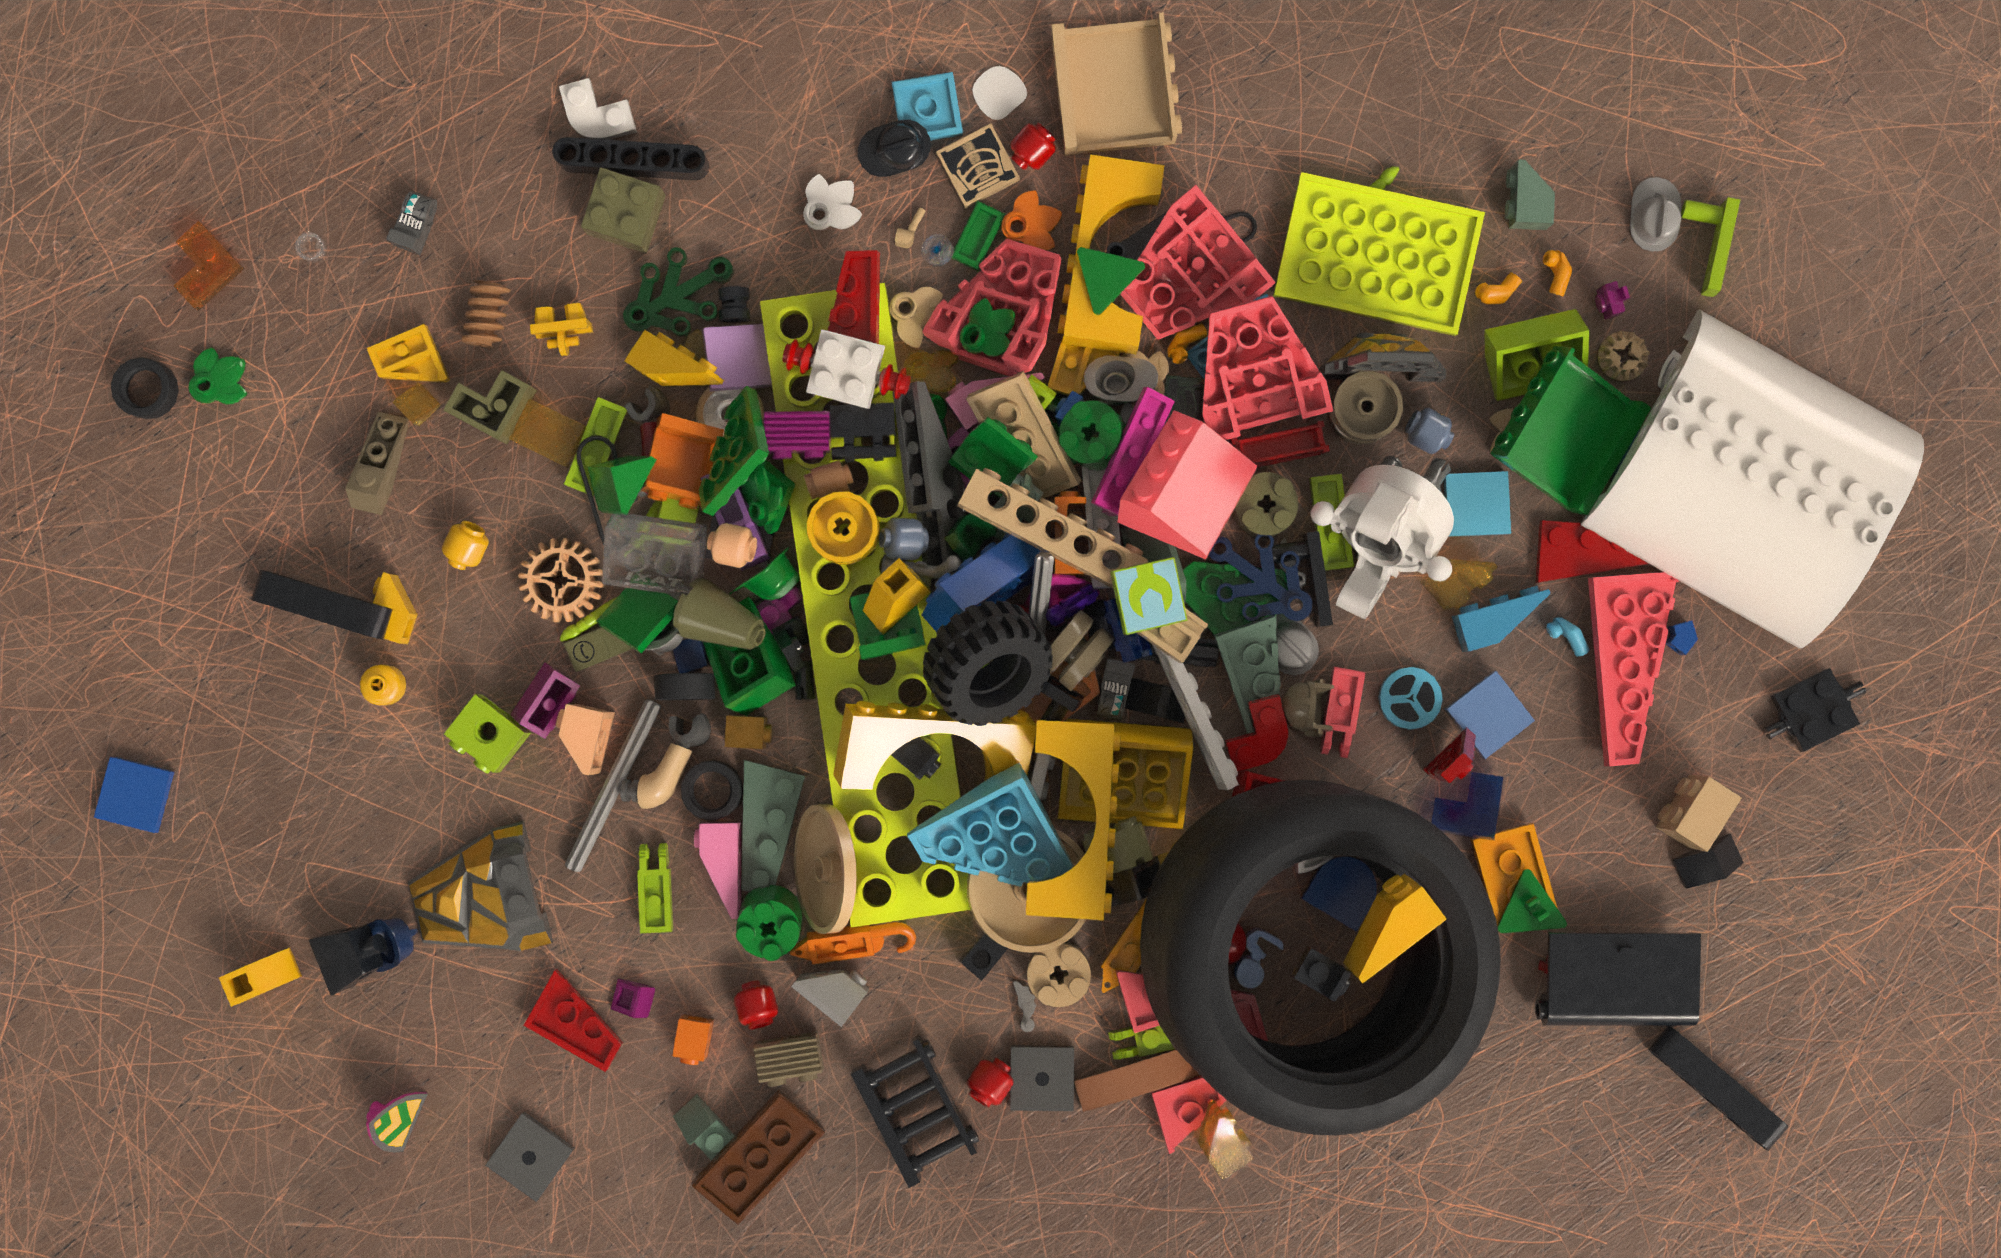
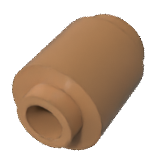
[804,460,854,499]

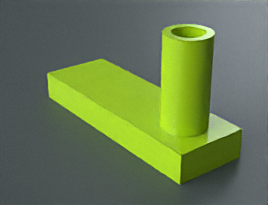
[1681,197,1740,297]

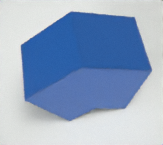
[1666,620,1698,655]

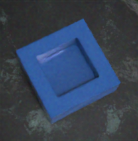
[1055,391,1084,428]

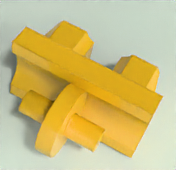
[530,303,593,356]

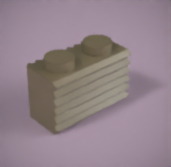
[753,1031,824,1087]

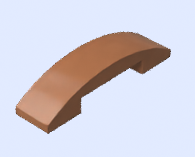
[1074,1049,1200,1112]

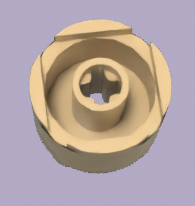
[1027,941,1091,1007]

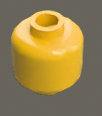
[442,521,489,570]
[360,664,406,706]

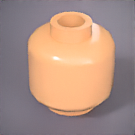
[707,523,757,568]

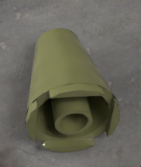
[673,577,766,650]

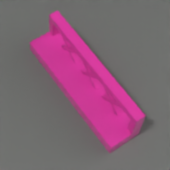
[1091,387,1175,517]

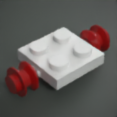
[782,329,911,409]

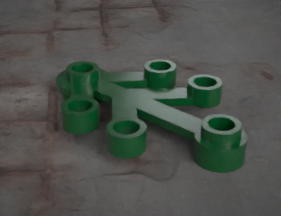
[623,247,734,337]

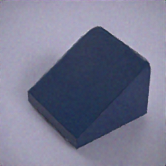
[673,639,710,673]

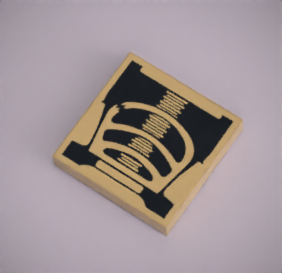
[936,124,1020,209]

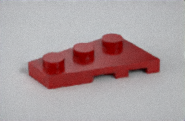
[1422,727,1476,784]

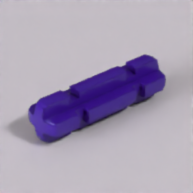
[1045,584,1098,626]

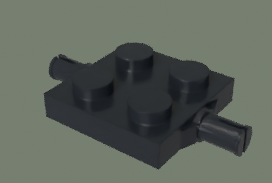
[1763,668,1866,752]

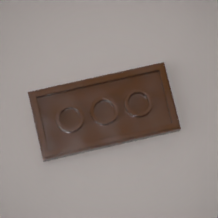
[691,1090,825,1225]

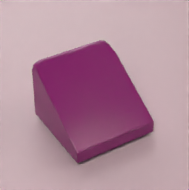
[610,979,655,1018]

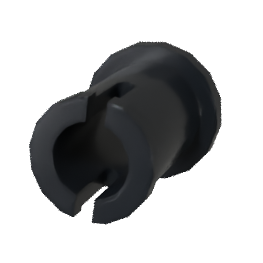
[791,660,815,700]

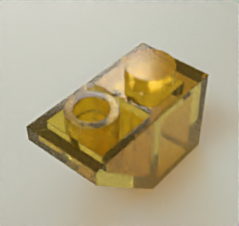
[1420,559,1498,610]
[1198,1100,1254,1180]

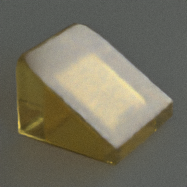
[392,383,441,427]

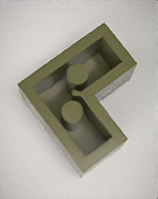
[443,370,537,445]

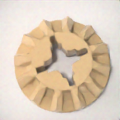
[1598,330,1650,381]

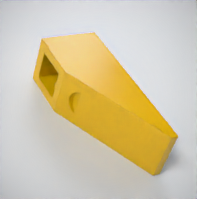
[624,330,724,386]

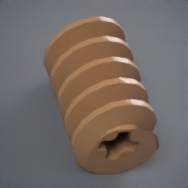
[461,280,511,349]

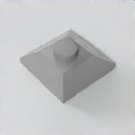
[791,969,869,1027]

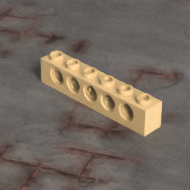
[957,468,1148,589]

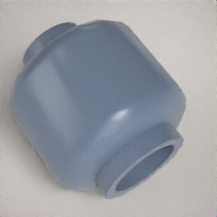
[1405,408,1454,454]
[879,518,929,561]

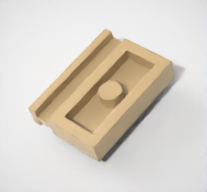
[1137,608,1208,663]

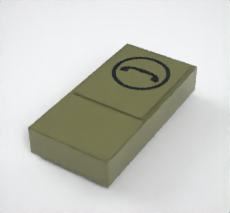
[563,627,633,672]

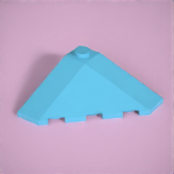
[907,763,1074,887]

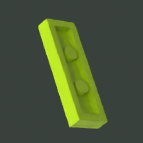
[564,397,627,496]
[1309,473,1354,571]

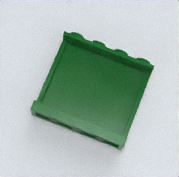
[1490,346,1651,516]

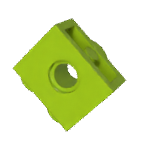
[444,694,532,774]

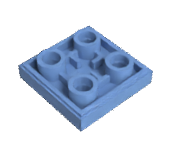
[1445,671,1535,759]

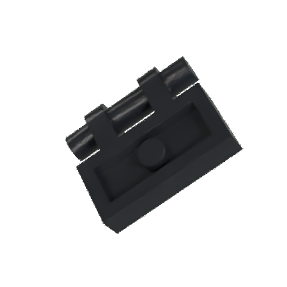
[830,402,896,463]

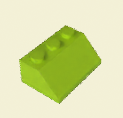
[1484,309,1589,401]

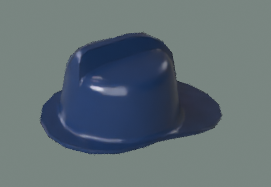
[366,918,418,972]

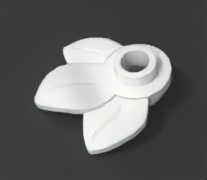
[803,174,862,230]

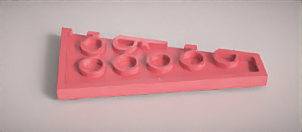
[1588,572,1679,766]

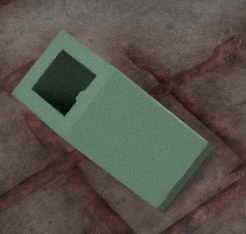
[1505,159,1555,230]

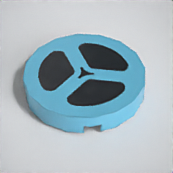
[1378,667,1443,730]

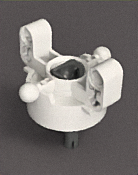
[1310,456,1454,619]

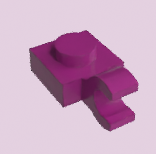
[1595,281,1630,320]
[756,587,803,635]

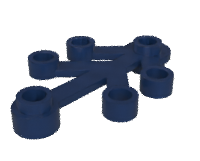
[1209,534,1312,621]

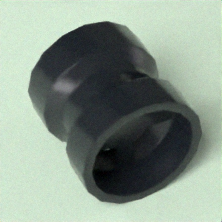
[718,286,750,323]

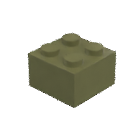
[581,168,666,254]

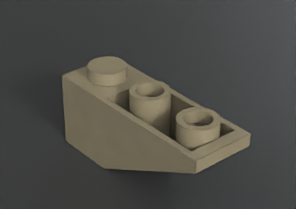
[345,412,409,515]

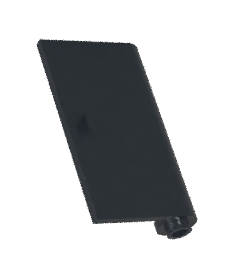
[1535,932,1701,1026]

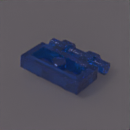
[1104,598,1153,663]

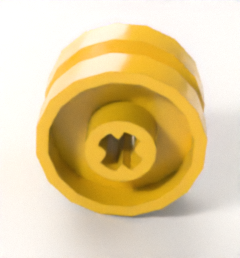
[807,492,880,565]

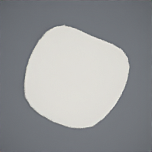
[972,66,1027,120]

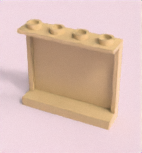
[1051,12,1182,156]

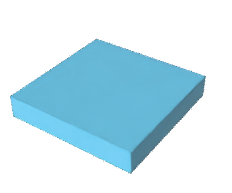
[892,72,963,141]
[1444,471,1511,537]

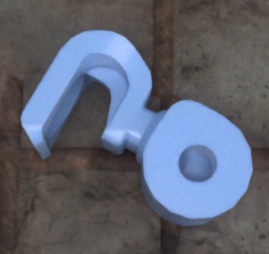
[1234,928,1283,988]

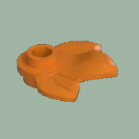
[1001,190,1062,251]

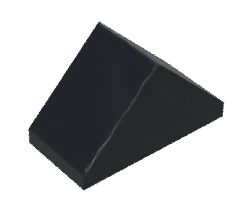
[1125,678,1185,723]
[1672,834,1744,889]

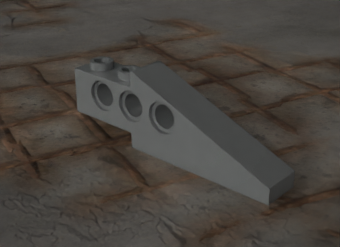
[893,382,965,573]

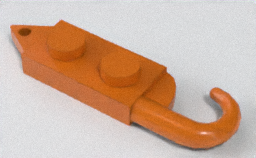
[790,922,916,965]

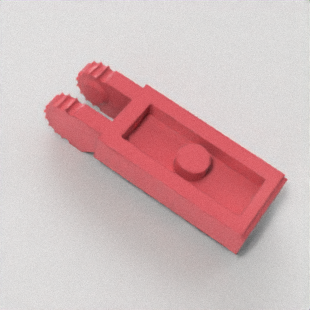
[1320,667,1365,758]

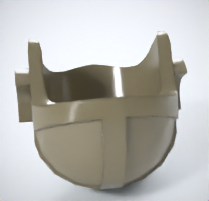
[1282,679,1334,737]

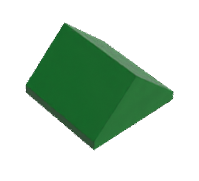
[587,456,657,515]

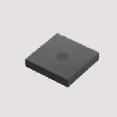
[1010,1045,1074,1111]
[485,1112,575,1202]

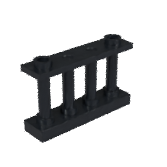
[851,1034,980,1188]

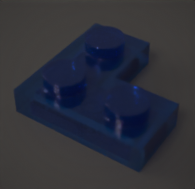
[1431,772,1504,841]

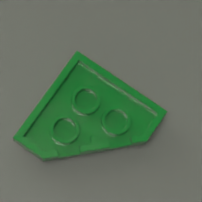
[699,386,769,516]
[1183,561,1295,637]

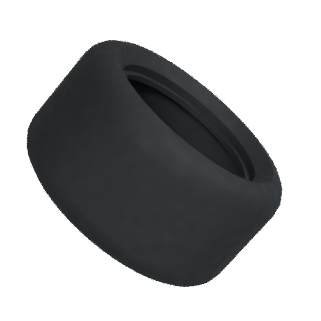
[1140,780,1501,1136]

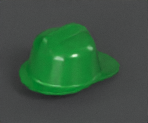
[729,547,800,600]

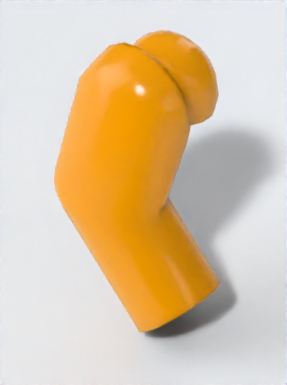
[1543,250,1572,296]
[1475,272,1522,304]
[1167,323,1207,364]

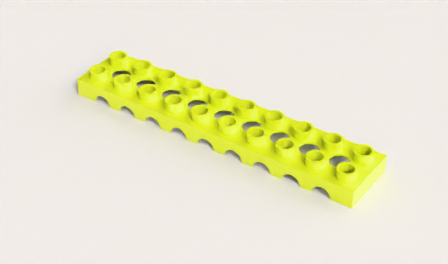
[760,283,970,927]

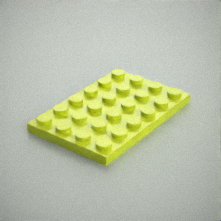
[1273,172,1485,336]

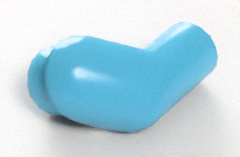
[1546,617,1590,657]

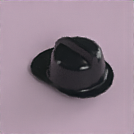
[858,120,931,177]

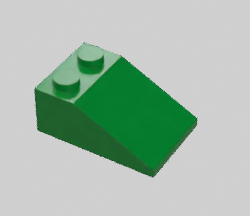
[703,597,796,716]

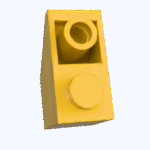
[863,558,931,635]
[373,572,417,644]
[219,948,302,1007]

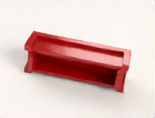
[1229,420,1330,468]

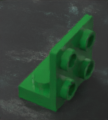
[948,417,1038,501]
[850,593,926,660]

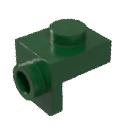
[944,513,998,562]

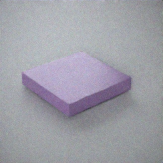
[702,324,772,392]

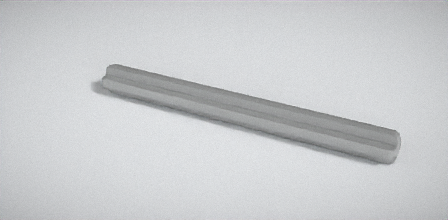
[565,699,661,872]

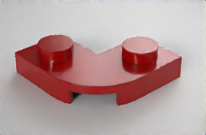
[1225,694,1288,772]

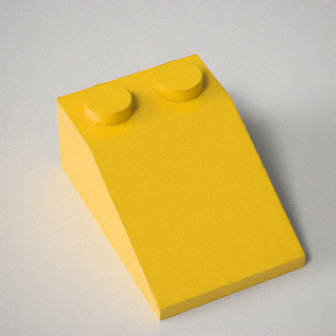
[1343,873,1446,983]

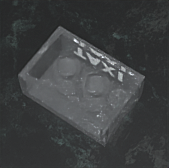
[602,514,707,596]

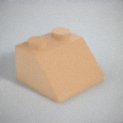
[556,704,615,775]

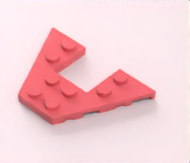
[1115,970,1268,1154]

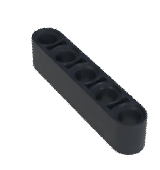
[552,137,710,180]
[251,570,393,640]
[1648,1026,1789,1151]

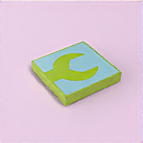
[1110,557,1188,635]

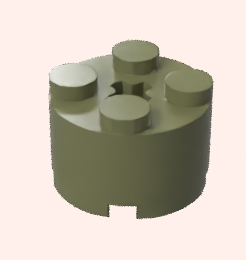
[1232,472,1298,538]
[1082,816,1153,873]

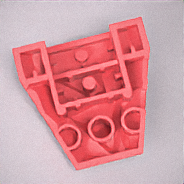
[1120,184,1276,340]
[922,239,1062,376]
[1202,296,1333,440]

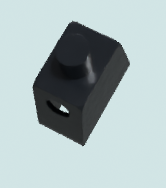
[1106,856,1161,907]
[309,924,387,996]

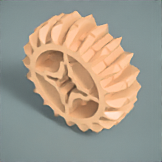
[518,538,604,623]

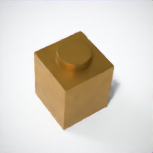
[724,715,772,749]

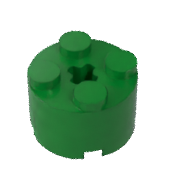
[1059,401,1126,471]
[736,885,802,961]

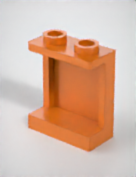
[640,413,724,509]
[1051,491,1086,577]

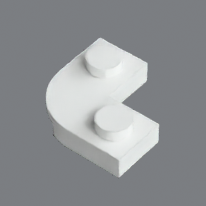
[559,78,637,140]

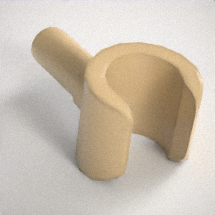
[895,207,926,248]

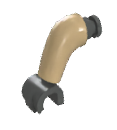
[620,713,711,809]

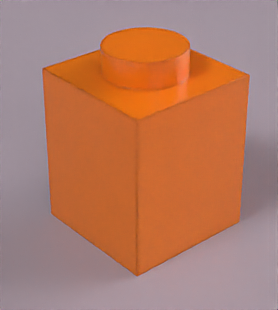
[672,1014,714,1065]

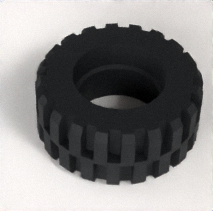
[923,601,1053,726]

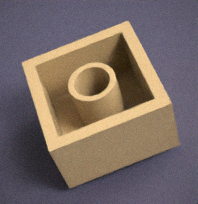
[1656,775,1742,852]

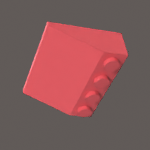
[1117,410,1257,559]

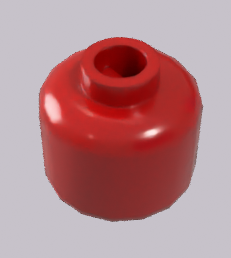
[1010,123,1056,170]
[734,980,778,1030]
[967,1058,1014,1108]

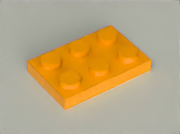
[1470,823,1558,926]

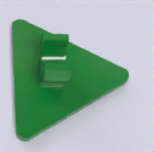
[1077,247,1145,315]
[1497,869,1567,933]

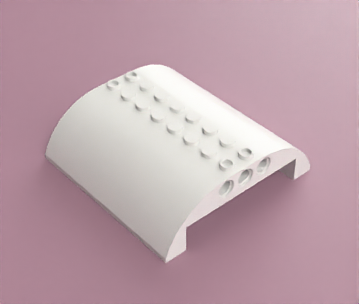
[1580,309,1924,649]

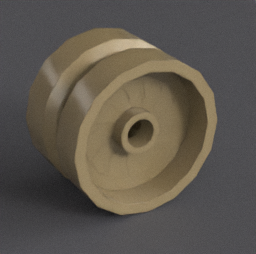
[1328,371,1403,445]
[1049,610,1115,691]

